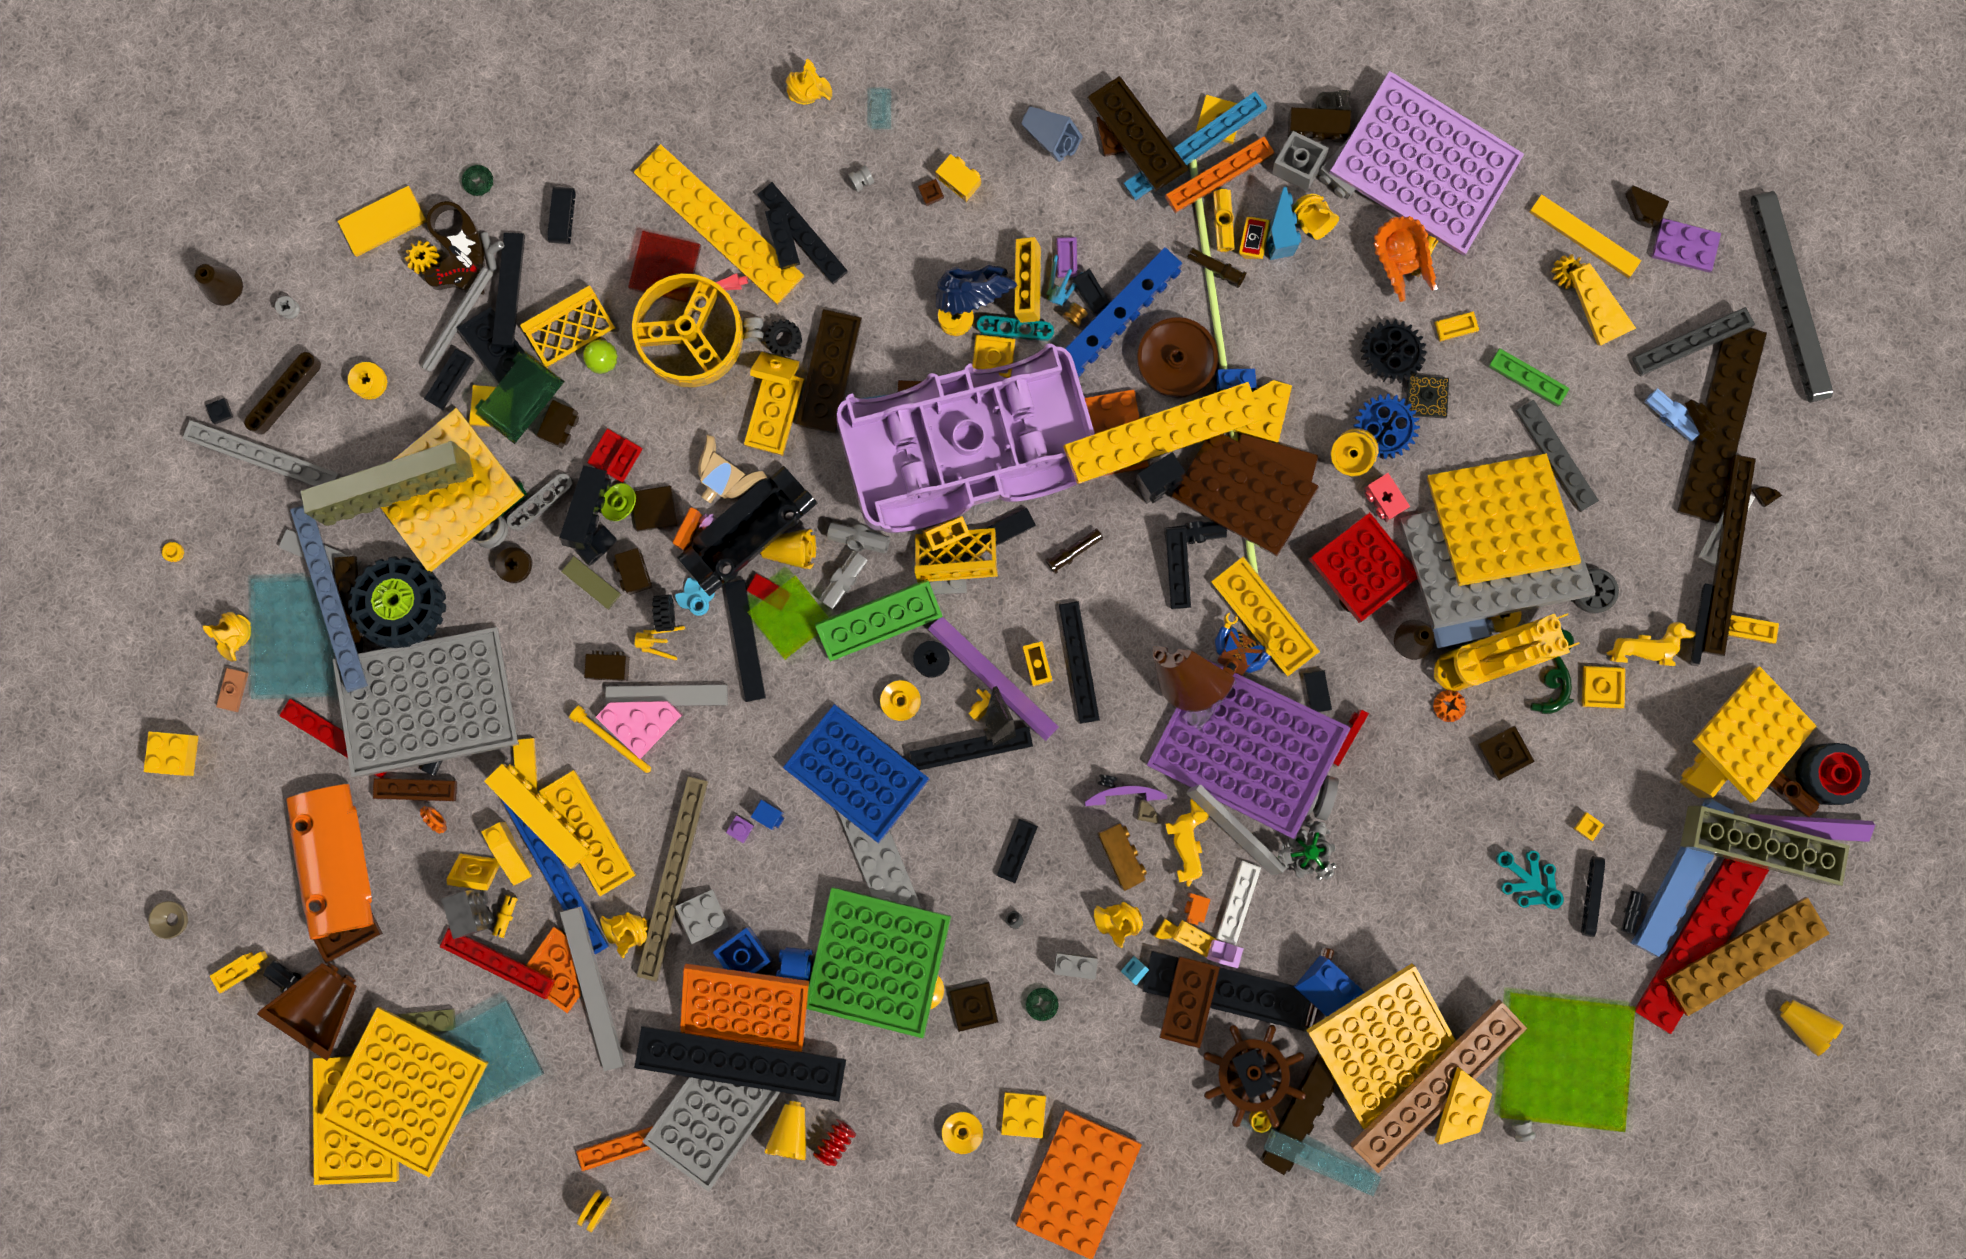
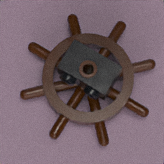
[1203,1025,1306,1128]

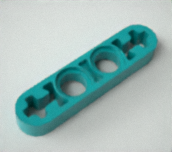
[977,315,1054,341]

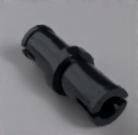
[1621,890,1644,934]

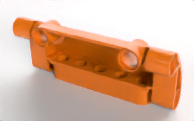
[286,784,374,940]

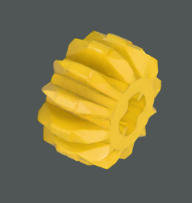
[405,240,440,275]
[1551,254,1586,289]

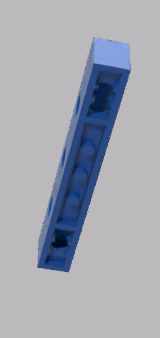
[1065,247,1182,378]

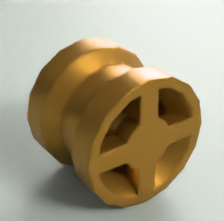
[1063,302,1088,327]

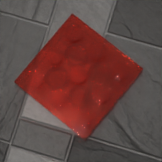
[628,231,701,303]

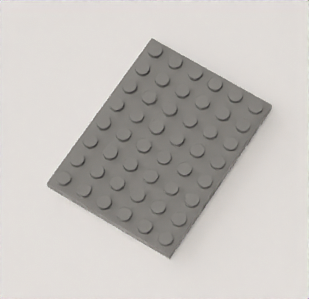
[1400,485,1596,629]
[333,627,519,779]

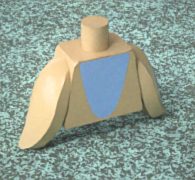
[698,435,767,503]

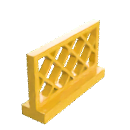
[520,285,615,368]
[915,528,998,583]

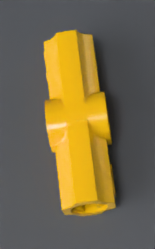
[1213,189,1235,252]

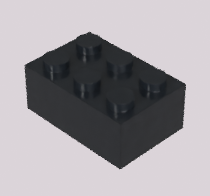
[1134,452,1186,504]

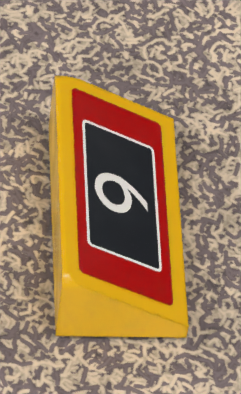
[1239,217,1271,259]

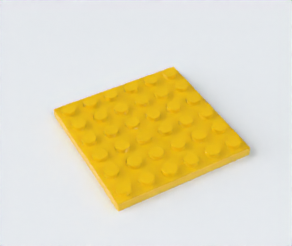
[380,408,524,572]
[1427,453,1581,586]
[1306,963,1456,1129]
[319,1007,489,1177]

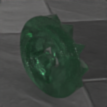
[462,165,494,197]
[1026,988,1059,1021]

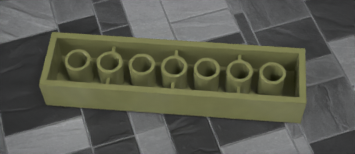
[301,441,474,526]
[1680,806,1850,886]

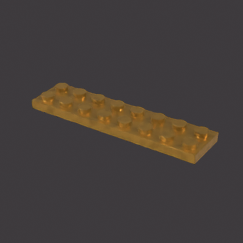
[1664,897,1829,1016]

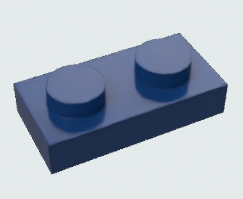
[1215,369,1257,391]

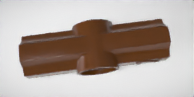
[1768,771,1820,817]

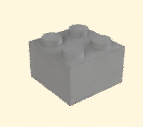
[1272,131,1329,191]

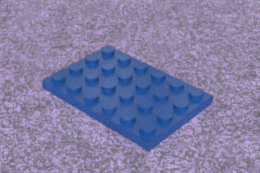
[783,704,930,844]

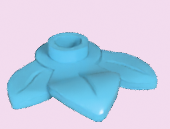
[675,577,715,616]

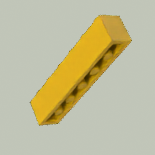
[484,764,591,869]

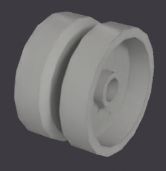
[1307,775,1339,821]

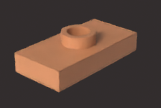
[216,668,249,712]

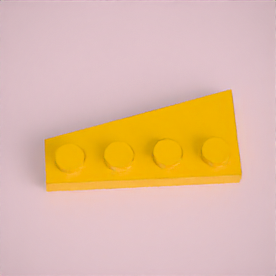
[1569,263,1636,345]

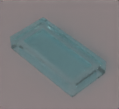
[871,89,891,129]

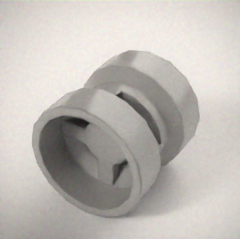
[848,165,875,192]
[743,318,764,342]

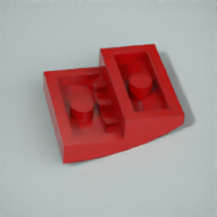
[587,428,643,483]

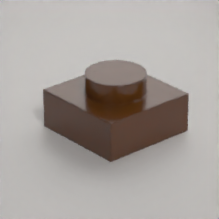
[918,179,944,206]

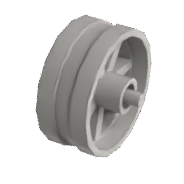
[472,516,508,549]

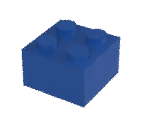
[713,926,773,973]

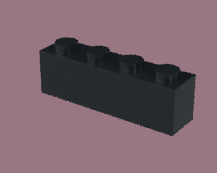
[559,465,611,551]

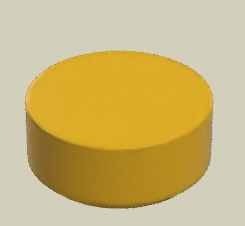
[162,542,184,562]

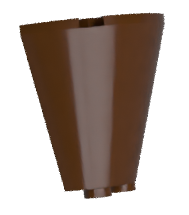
[1152,645,1235,712]
[257,963,357,1061]

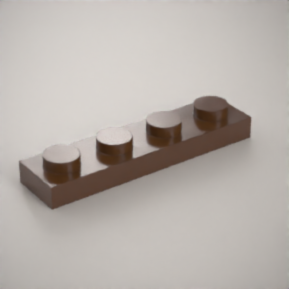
[373,778,457,801]

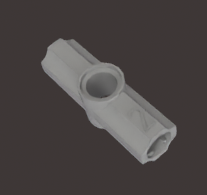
[827,522,890,554]
[819,551,868,610]

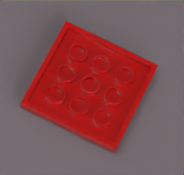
[1309,512,1417,623]

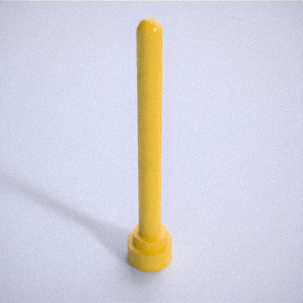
[569,705,651,773]

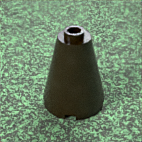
[195,264,243,306]
[1394,620,1434,660]

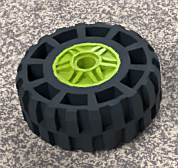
[348,556,446,648]

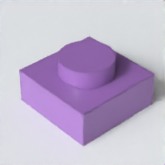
[726,815,754,843]

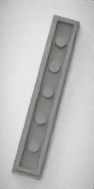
[606,685,728,706]
[1186,785,1286,875]

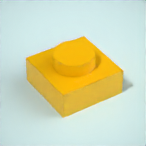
[1574,812,1604,841]

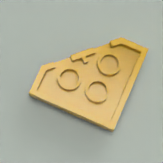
[1233,380,1292,443]

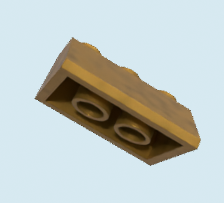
[1097,823,1147,891]

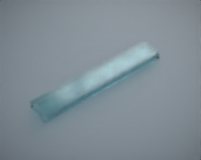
[1264,1129,1382,1196]

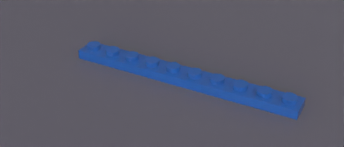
[501,799,609,955]

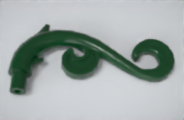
[1530,629,1574,714]

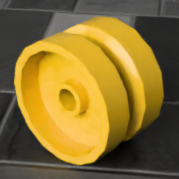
[1331,428,1379,476]

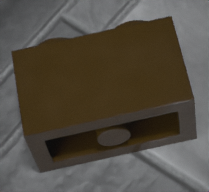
[536,400,579,449]
[613,547,653,595]
[584,650,630,681]

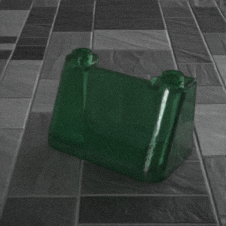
[475,351,565,444]

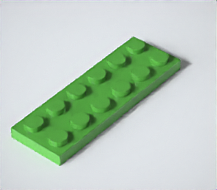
[815,579,943,662]

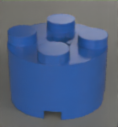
[776,947,813,984]

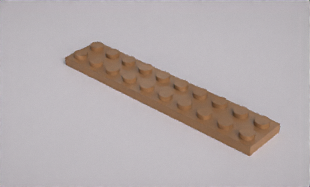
[1350,999,1527,1173]

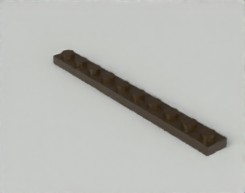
[1702,455,1756,656]

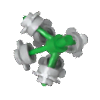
[1278,821,1337,881]

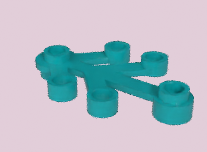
[1496,850,1564,909]

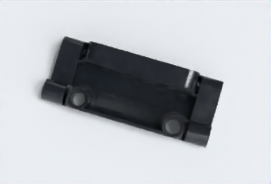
[677,466,818,596]

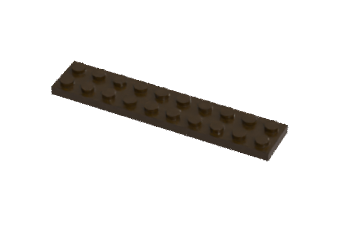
[1677,328,1767,524]

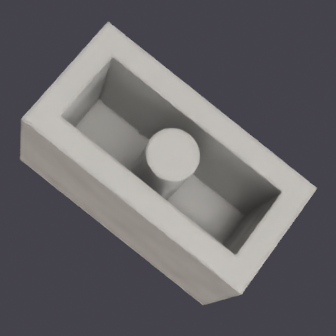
[1054,952,1098,979]

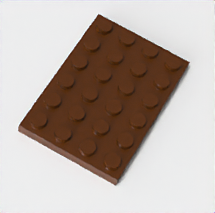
[1172,434,1319,557]

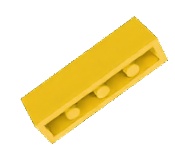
[1015,237,1041,323]

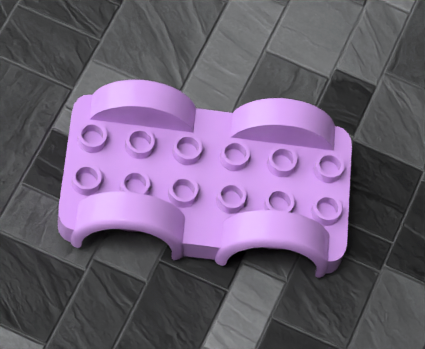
[837,344,1095,533]

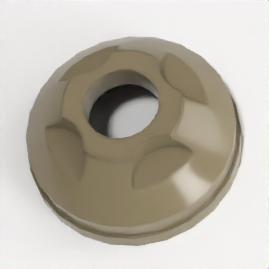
[149,901,188,939]

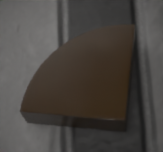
[1752,487,1782,507]

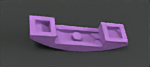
[1084,786,1167,806]

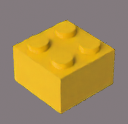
[143,731,199,776]

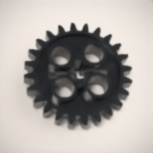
[1360,319,1427,384]

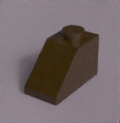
[1625,185,1669,228]

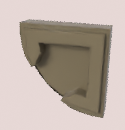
[1137,800,1158,823]

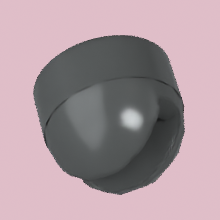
[1005,911,1024,929]

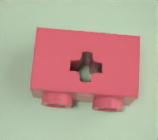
[1364,473,1410,522]

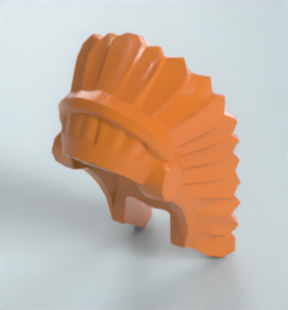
[1373,216,1438,302]

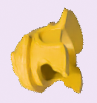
[785,58,832,105]
[1292,193,1339,240]
[202,612,251,662]
[1094,902,1143,948]
[600,912,648,958]

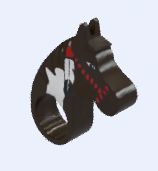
[424,201,485,295]

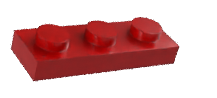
[1332,710,1369,767]

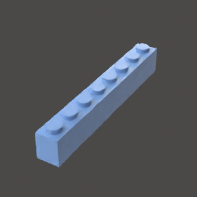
[1631,799,1734,957]

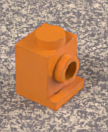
[1184,893,1210,925]

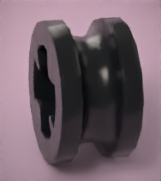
[1098,774,1117,788]

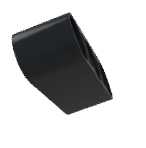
[548,186,576,244]

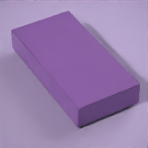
[1057,237,1078,278]

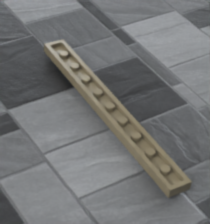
[637,777,709,982]

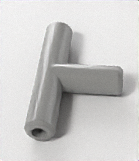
[480,232,504,271]

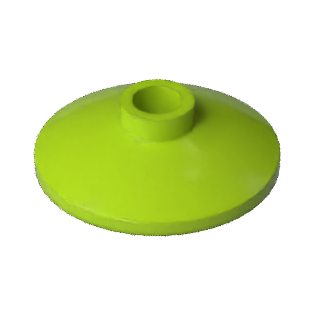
[601,483,636,521]

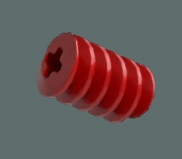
[812,1119,856,1166]

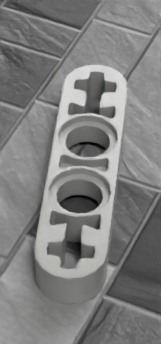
[507,474,574,531]

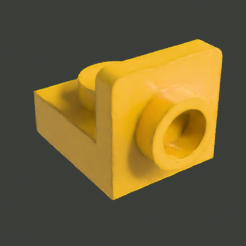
[968,688,995,722]

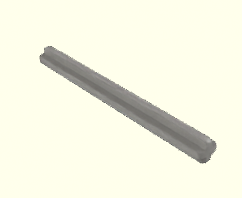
[421,267,493,372]

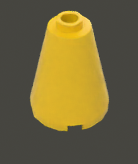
[760,529,816,569]
[1779,1000,1844,1056]
[765,1101,806,1160]

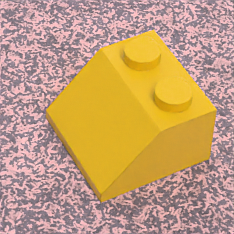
[1680,751,1728,798]

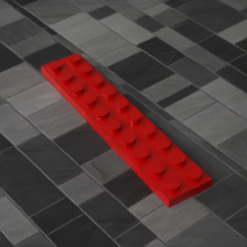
[1634,858,1769,1034]

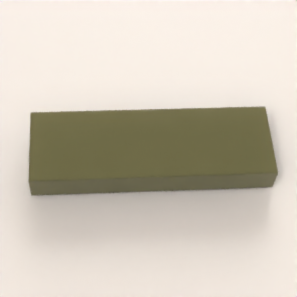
[561,556,622,610]

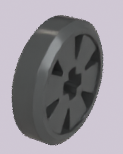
[1574,569,1619,614]

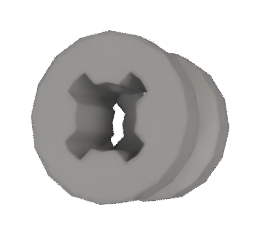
[275,296,300,319]
[1511,1119,1536,1142]

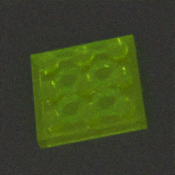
[747,575,829,660]

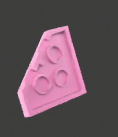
[596,701,683,759]

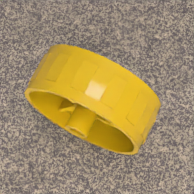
[632,274,744,387]

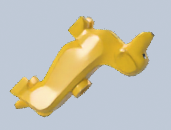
[1606,622,1696,666]
[1165,798,1209,887]

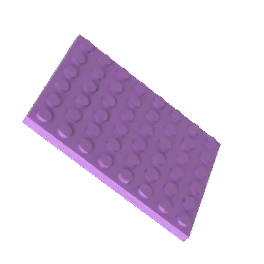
[1147,659,1351,839]

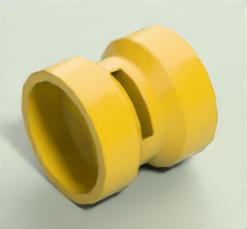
[1249,1111,1271,1133]

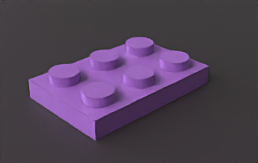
[1652,218,1721,273]

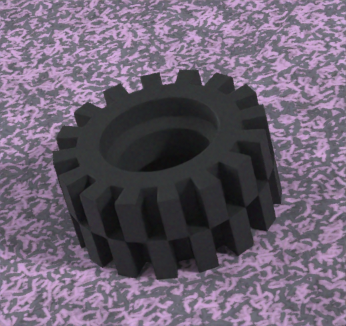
[765,319,802,358]
[652,594,675,632]

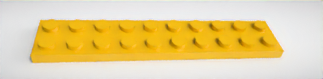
[634,144,804,305]
[1063,382,1262,485]

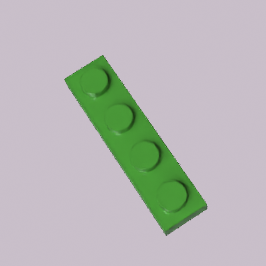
[1488,348,1570,407]

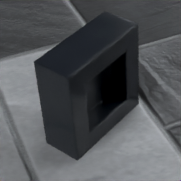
[206,398,233,424]

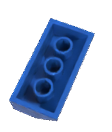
[1294,955,1365,1017]

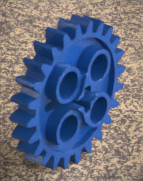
[1353,394,1420,459]

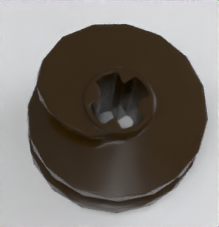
[495,547,532,584]

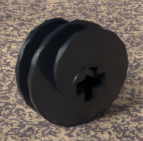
[913,641,950,678]

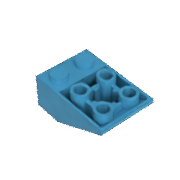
[1266,187,1301,260]

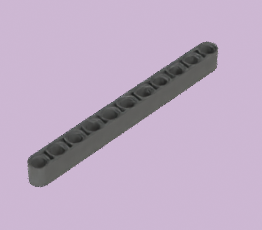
[1750,191,1833,403]

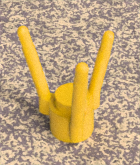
[635,626,685,660]

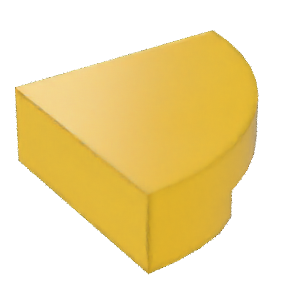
[1154,919,1178,939]

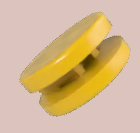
[577,1190,612,1232]

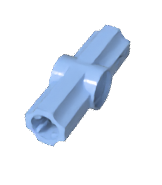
[1645,388,1699,442]

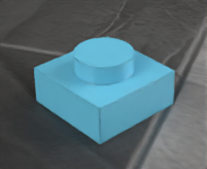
[1121,956,1149,985]

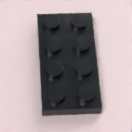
[457,307,538,393]

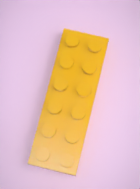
[1211,556,1320,677]
[539,770,636,897]

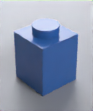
[751,800,785,830]

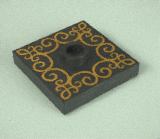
[1406,375,1449,418]

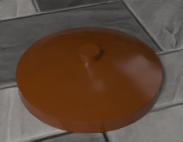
[1137,317,1218,398]

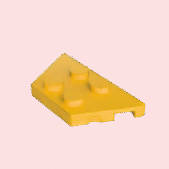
[1435,1067,1492,1144]

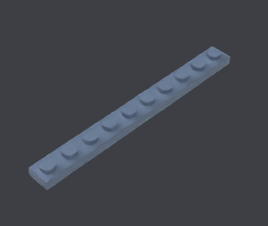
[290,505,368,692]

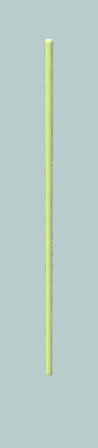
[1189,159,1258,573]

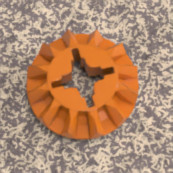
[1433,690,1467,722]
[420,806,447,834]

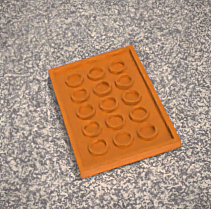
[680,964,809,1052]
[1016,1109,1142,1259]

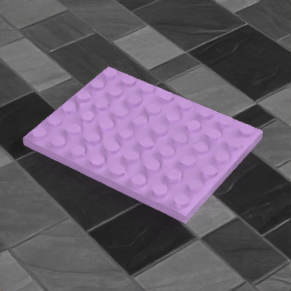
[1329,71,1524,256]

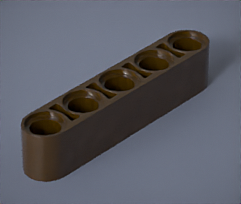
[244,352,321,435]

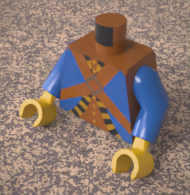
[1215,613,1280,676]

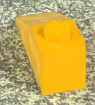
[481,822,532,886]

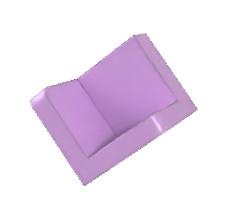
[1207,939,1244,968]

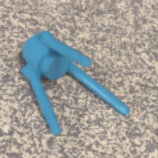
[1046,255,1083,306]

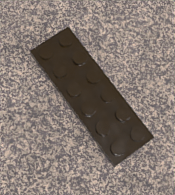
[1087,76,1188,192]
[796,309,862,434]

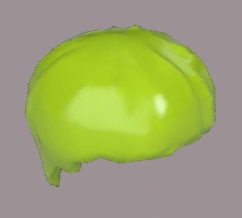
[583,340,618,374]

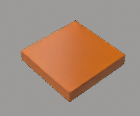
[673,507,703,551]

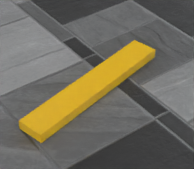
[1529,194,1641,278]

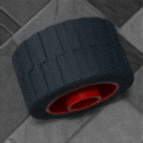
[1795,743,1871,805]

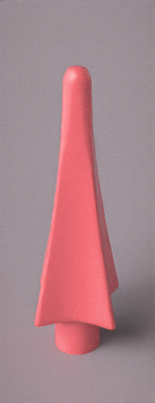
[715,273,748,290]

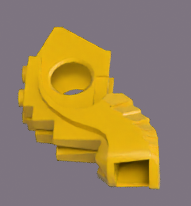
[1434,613,1580,691]

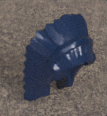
[936,265,1017,315]

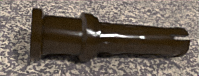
[1187,247,1247,288]
[1045,528,1103,574]

